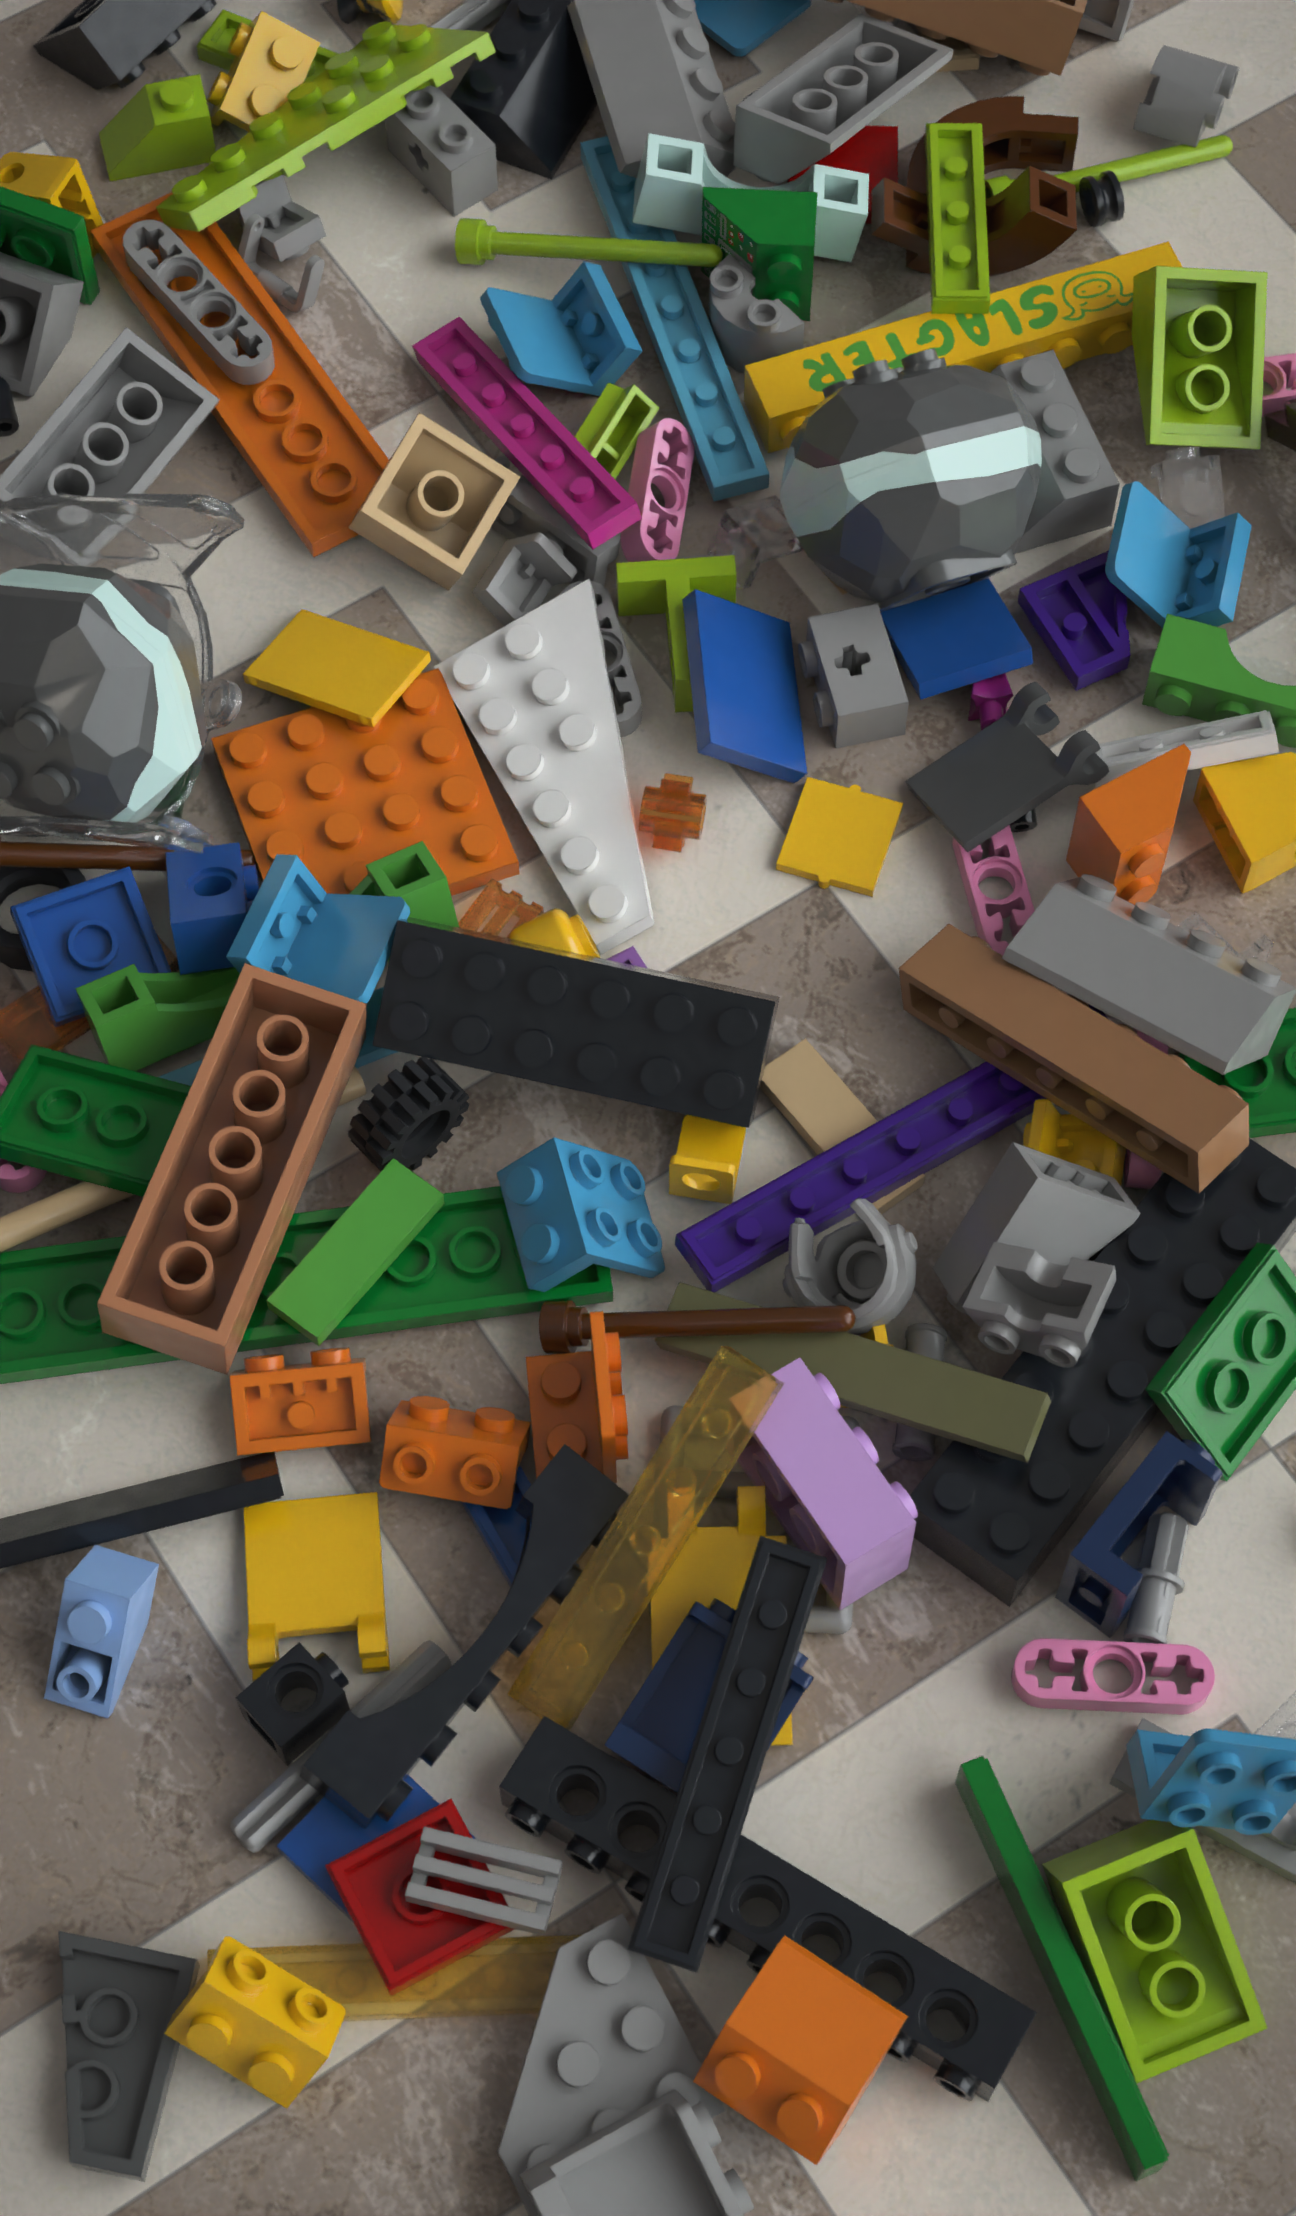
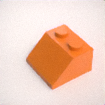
[1066,744,1191,905]
[693,1935,908,2166]

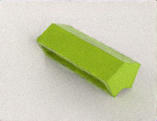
[574,382,659,480]

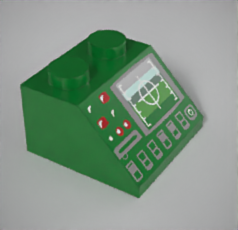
[701,187,817,321]

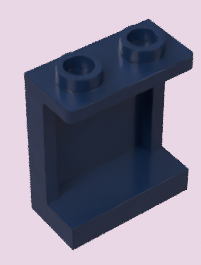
[1055,1431,1223,1638]
[604,1598,814,1792]

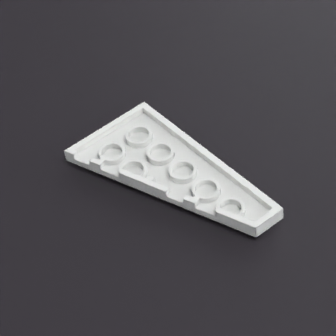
[434,579,655,955]

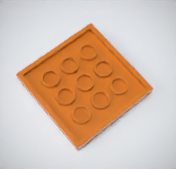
[211,668,520,896]

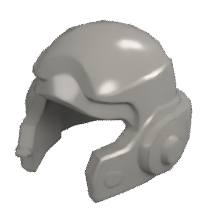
[783,1199,918,1335]

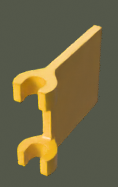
[244,1492,390,1682]

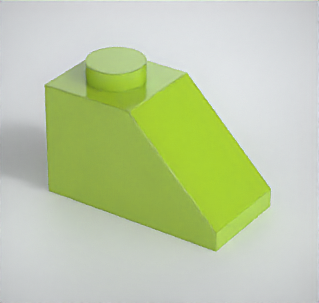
[99,74,216,182]

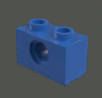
[166,842,260,975]

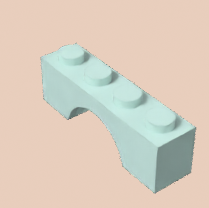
[632,133,869,262]

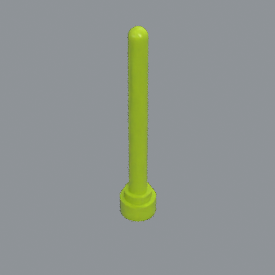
[985,135,1233,199]
[455,218,723,267]

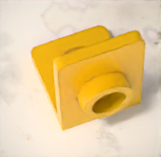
[669,1115,746,1204]

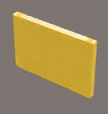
[243,609,431,728]

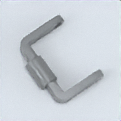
[238,213,325,313]

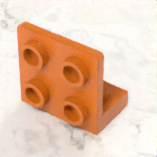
[526,1311,629,1483]

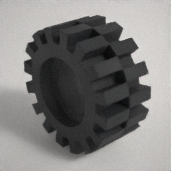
[348,1057,469,1171]

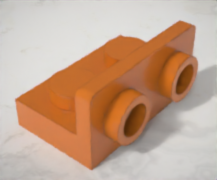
[230,1347,372,1456]

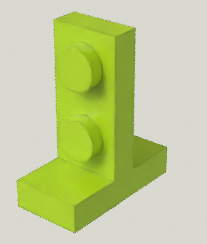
[616,555,737,713]

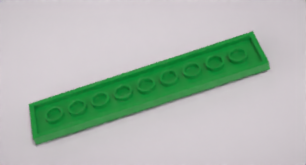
[0,1186,613,1384]

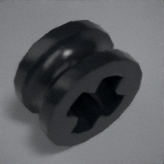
[1079,170,1125,227]

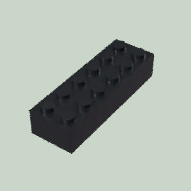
[372,917,780,1128]

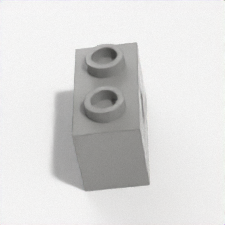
[385,85,498,217]
[798,603,909,749]

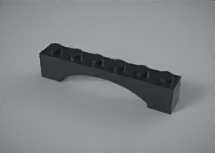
[300,1444,629,1829]

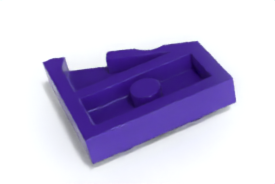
[1018,551,1131,691]

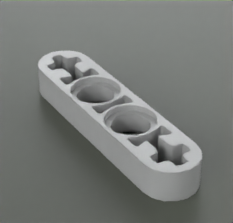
[123,220,275,385]

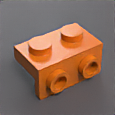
[379,1396,531,1509]

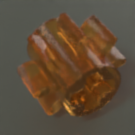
[639,773,707,853]

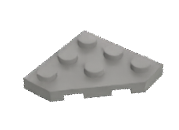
[497,1913,725,2216]

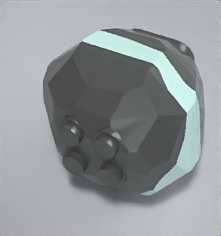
[780,348,1042,611]
[0,564,207,828]

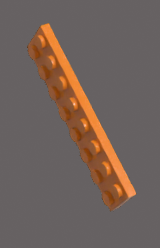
[90,192,389,557]

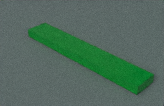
[955,1755,1169,2182]

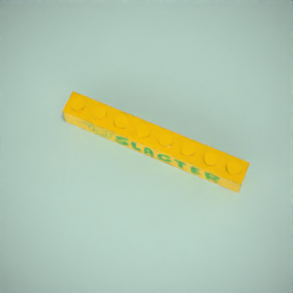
[744,241,1182,453]

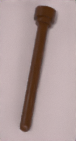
[0,837,257,872]
[539,1301,855,1354]

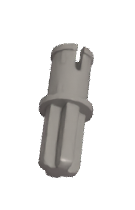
[1123,1512,1189,1644]

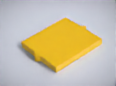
[776,776,903,897]

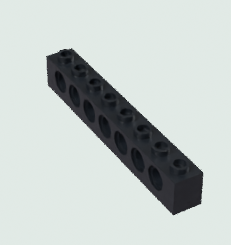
[499,1716,1037,2101]

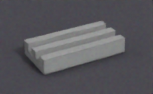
[405,1826,563,1936]

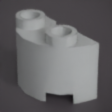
[1133,45,1239,148]
[709,254,805,374]
[963,1241,1117,1368]

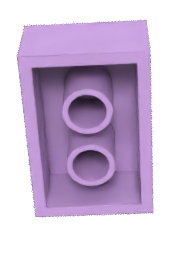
[729,1357,918,1610]

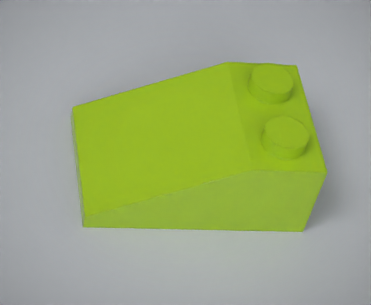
[1132,266,1268,450]
[1042,1820,1268,2083]

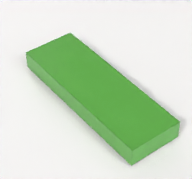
[266,1158,445,1346]

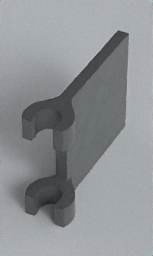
[905,682,1109,853]

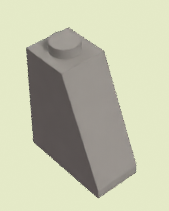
[933,1142,1141,1316]

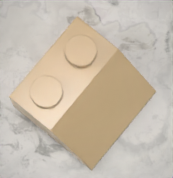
[348,412,520,591]

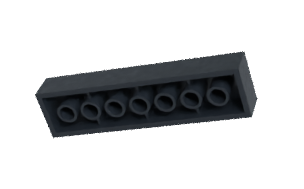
[910,1138,1296,1607]

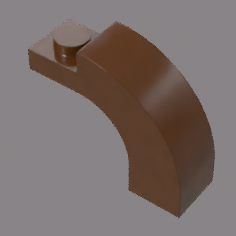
[906,96,1079,195]
[872,165,1077,276]

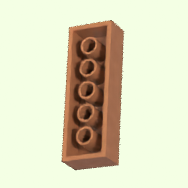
[97,963,366,1375]

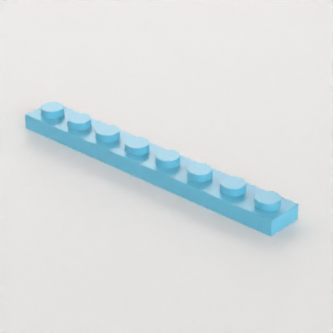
[580,136,769,501]

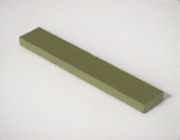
[655,1282,1051,1463]

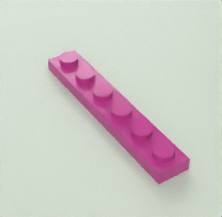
[412,317,642,550]

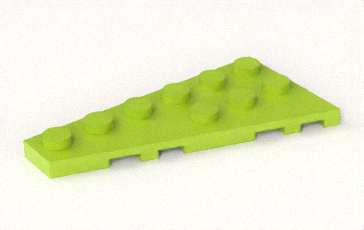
[156,21,496,232]

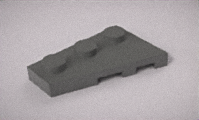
[58,1931,200,2182]

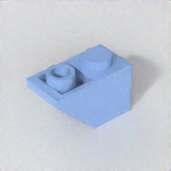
[44,1545,159,1719]

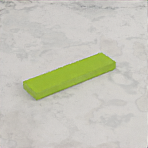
[925,123,990,314]

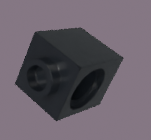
[236,1642,350,1766]

